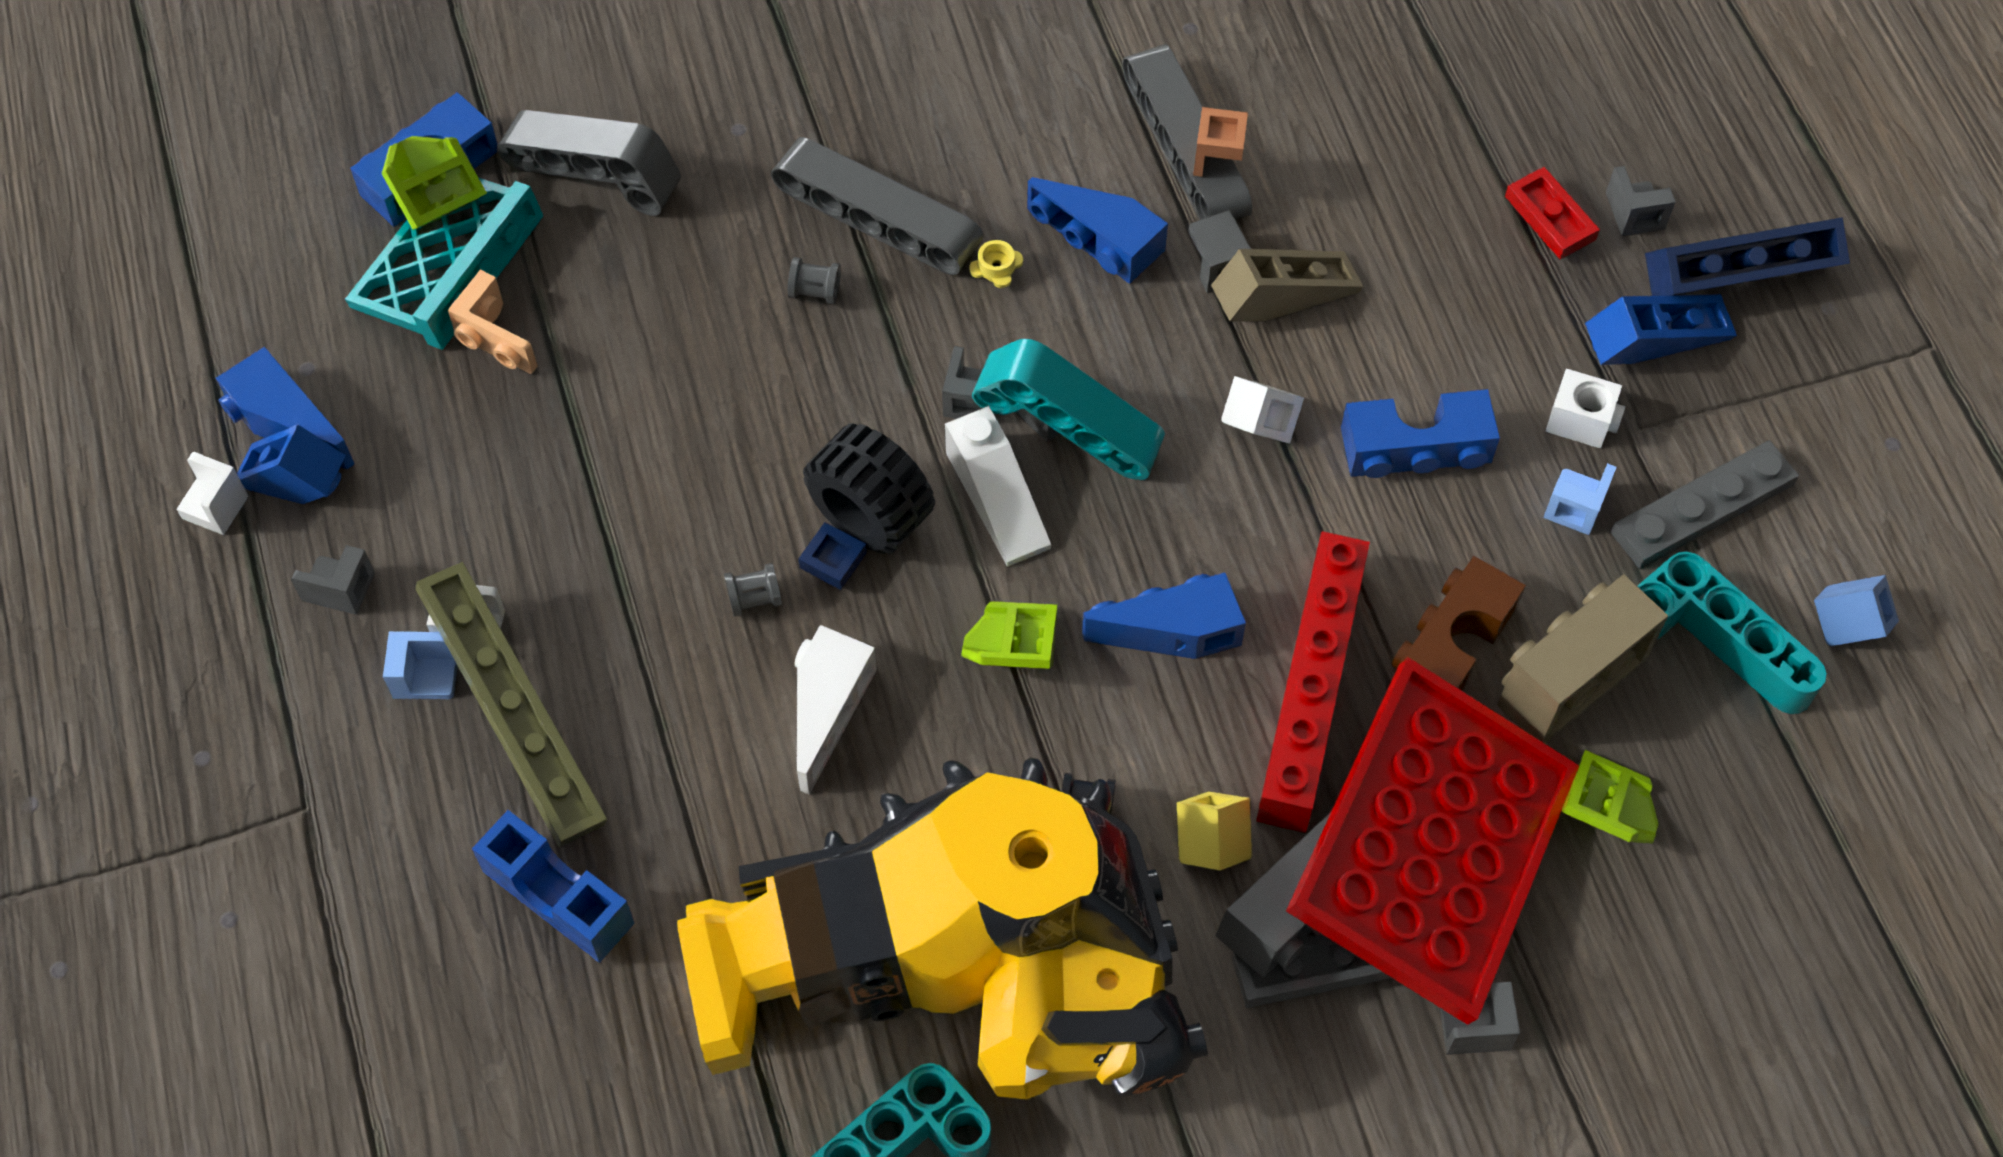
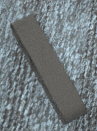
[1122,44,1252,220]
[771,137,984,275]

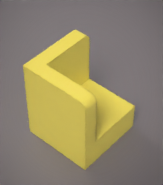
[1177,792,1252,871]

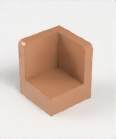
[1193,107,1248,177]

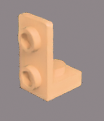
[448,270,538,374]

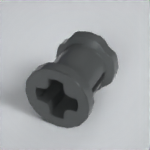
[787,257,841,304]
[724,563,782,617]

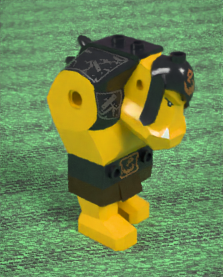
[677,757,1208,1100]

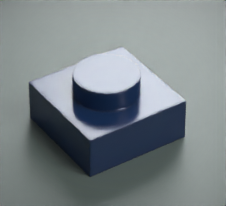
[798,522,867,590]

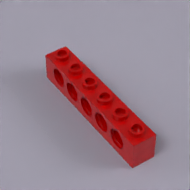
[1256,531,1370,833]

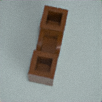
[1391,556,1526,691]

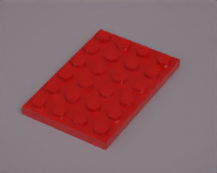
[1286,657,1579,1025]

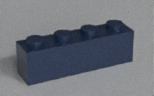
[1645,217,1850,296]

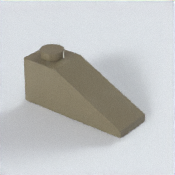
[1211,249,1364,321]

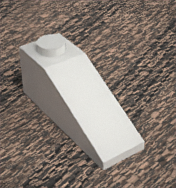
[945,406,1051,567]
[795,625,877,795]

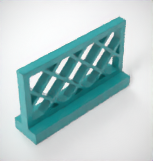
[345,177,544,350]

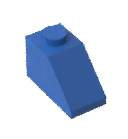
[237,424,346,504]

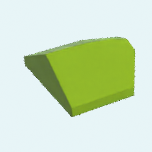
[382,136,487,230]
[961,601,1057,669]
[1562,750,1659,844]

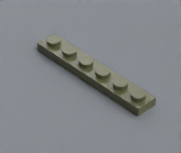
[415,562,607,848]

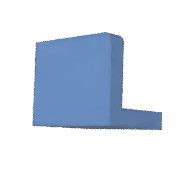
[1814,575,1899,646]

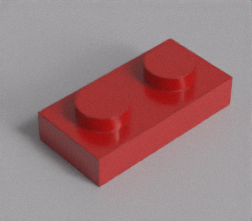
[1505,167,1600,260]

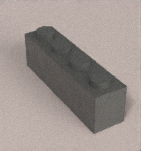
[1215,812,1331,978]

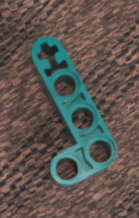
[972,339,1165,480]
[1637,552,1826,714]
[811,1063,991,1157]

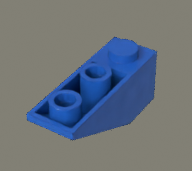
[1027,177,1168,284]
[1082,573,1246,659]

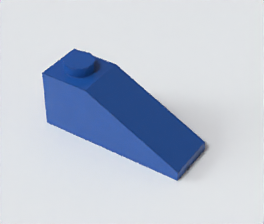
[1585,294,1737,365]
[216,347,355,470]

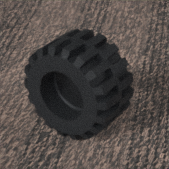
[803,423,935,554]

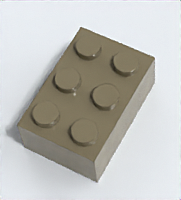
[1497,574,1668,743]

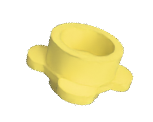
[969,240,1023,288]

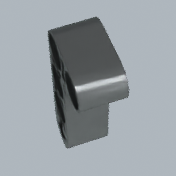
[497,110,681,216]

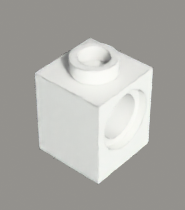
[1545,368,1625,449]

